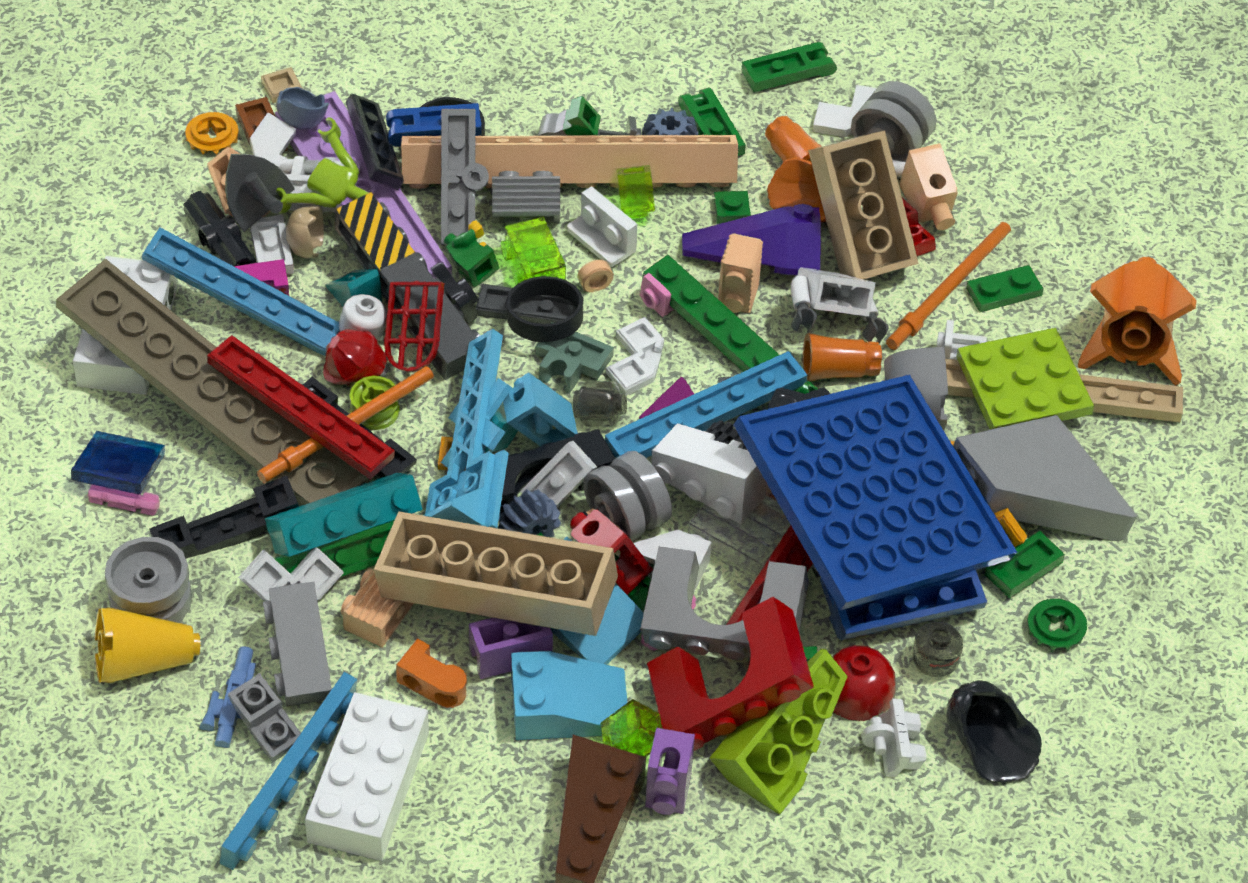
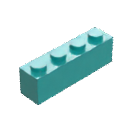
[265,473,423,557]

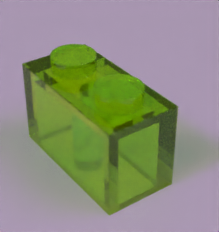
[501,217,566,285]

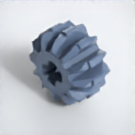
[642,107,698,135]
[498,489,561,537]

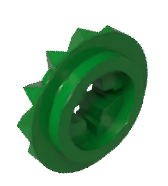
[1027,599,1087,652]

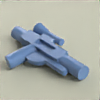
[199,646,256,748]

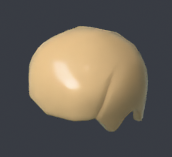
[286,206,324,259]

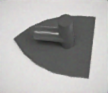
[225,154,295,232]

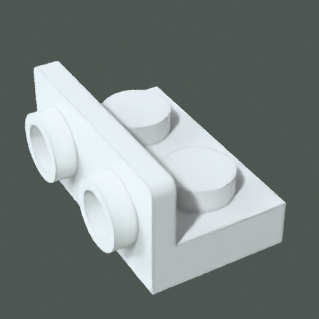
[567,186,638,267]

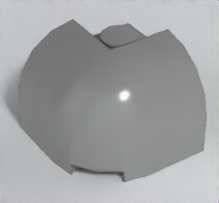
[884,347,948,430]

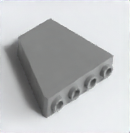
[953,415,1137,541]

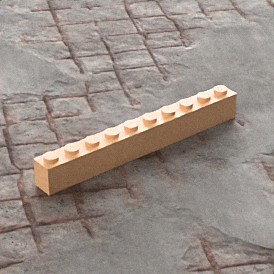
[401,135,738,189]

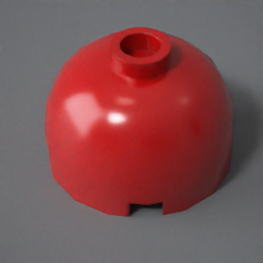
[832,645,896,721]

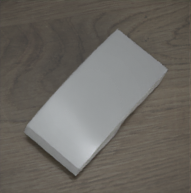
[228,673,301,762]

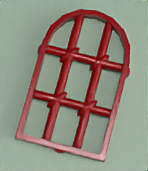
[384,281,445,373]

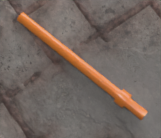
[886,222,1011,350]
[257,366,434,484]

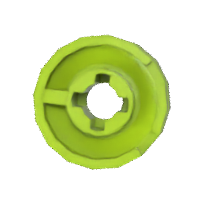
[349,376,400,430]

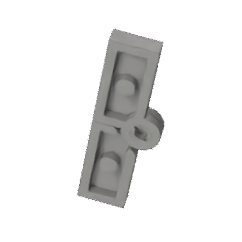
[441,109,489,245]

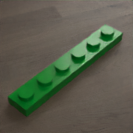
[642,255,812,392]

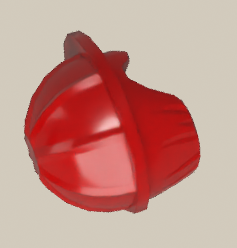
[323,329,387,386]

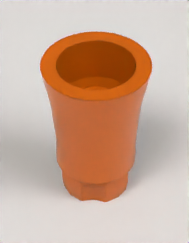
[765,116,822,162]
[802,333,882,381]

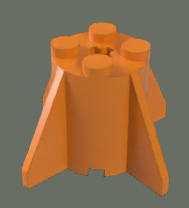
[1078,257,1197,386]

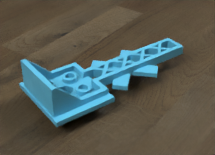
[423,329,512,528]

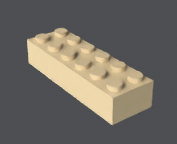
[374,511,618,636]

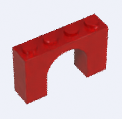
[647,596,814,751]

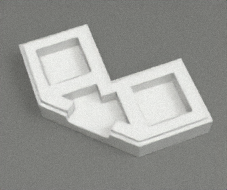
[813,85,877,137]
[250,113,296,174]
[606,317,664,396]
[238,547,344,602]

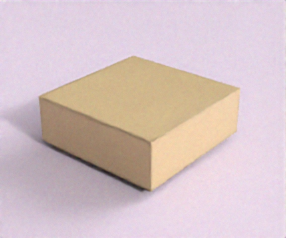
[261,67,303,104]

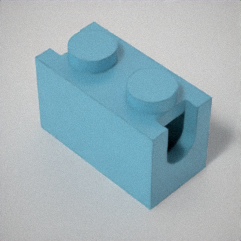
[503,373,578,446]

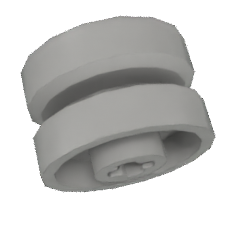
[851,81,937,162]
[584,451,672,541]
[105,537,192,623]

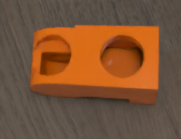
[396,638,467,708]

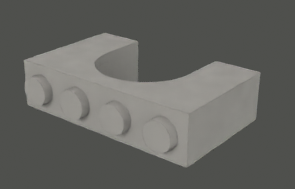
[640,546,809,660]

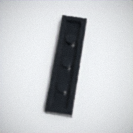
[345,94,404,190]

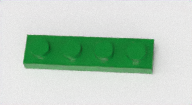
[274,520,395,577]

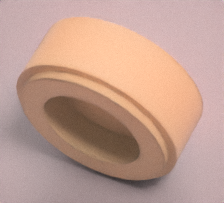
[577,260,614,292]

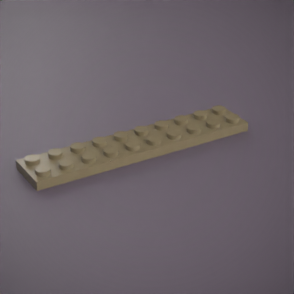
[56,259,371,505]

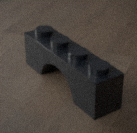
[500,428,615,514]

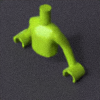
[276,117,368,214]

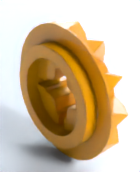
[185,112,239,155]

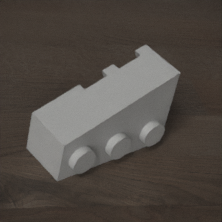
[263,582,332,707]

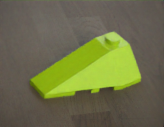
[709,649,848,814]

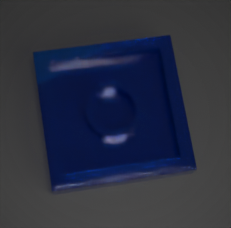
[71,431,165,494]

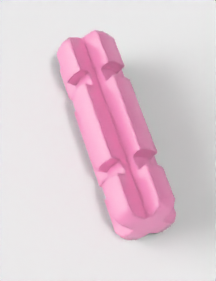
[88,482,160,515]

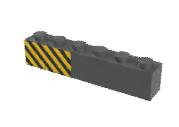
[335,192,480,380]

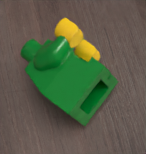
[444,220,500,288]

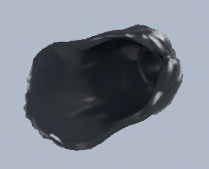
[946,680,1042,783]

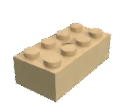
[808,130,919,279]

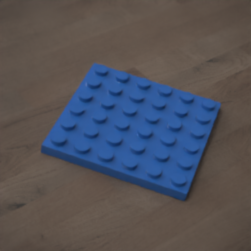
[733,374,1017,610]

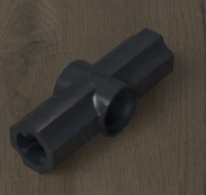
[183,191,256,267]

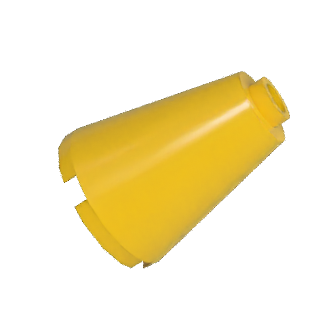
[95,607,201,683]

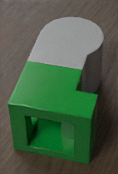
[538,96,601,136]

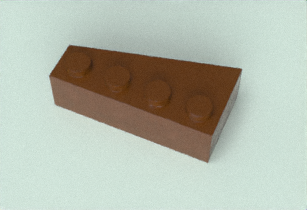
[555,734,646,883]

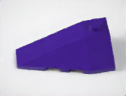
[682,204,821,275]

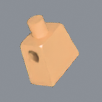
[899,143,958,230]

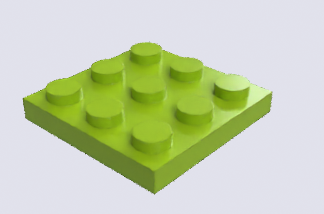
[956,328,1094,430]

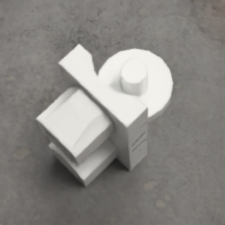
[861,698,927,777]

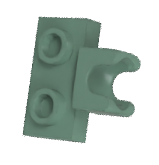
[535,322,614,393]

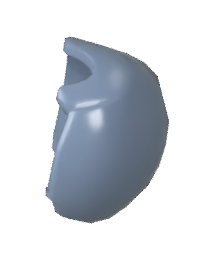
[276,87,329,129]

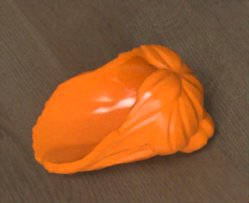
[767,157,862,222]

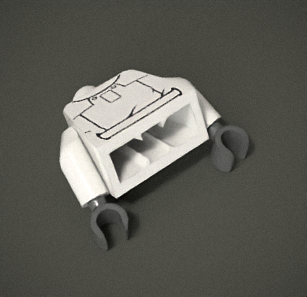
[791,267,889,343]

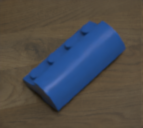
[820,569,987,641]

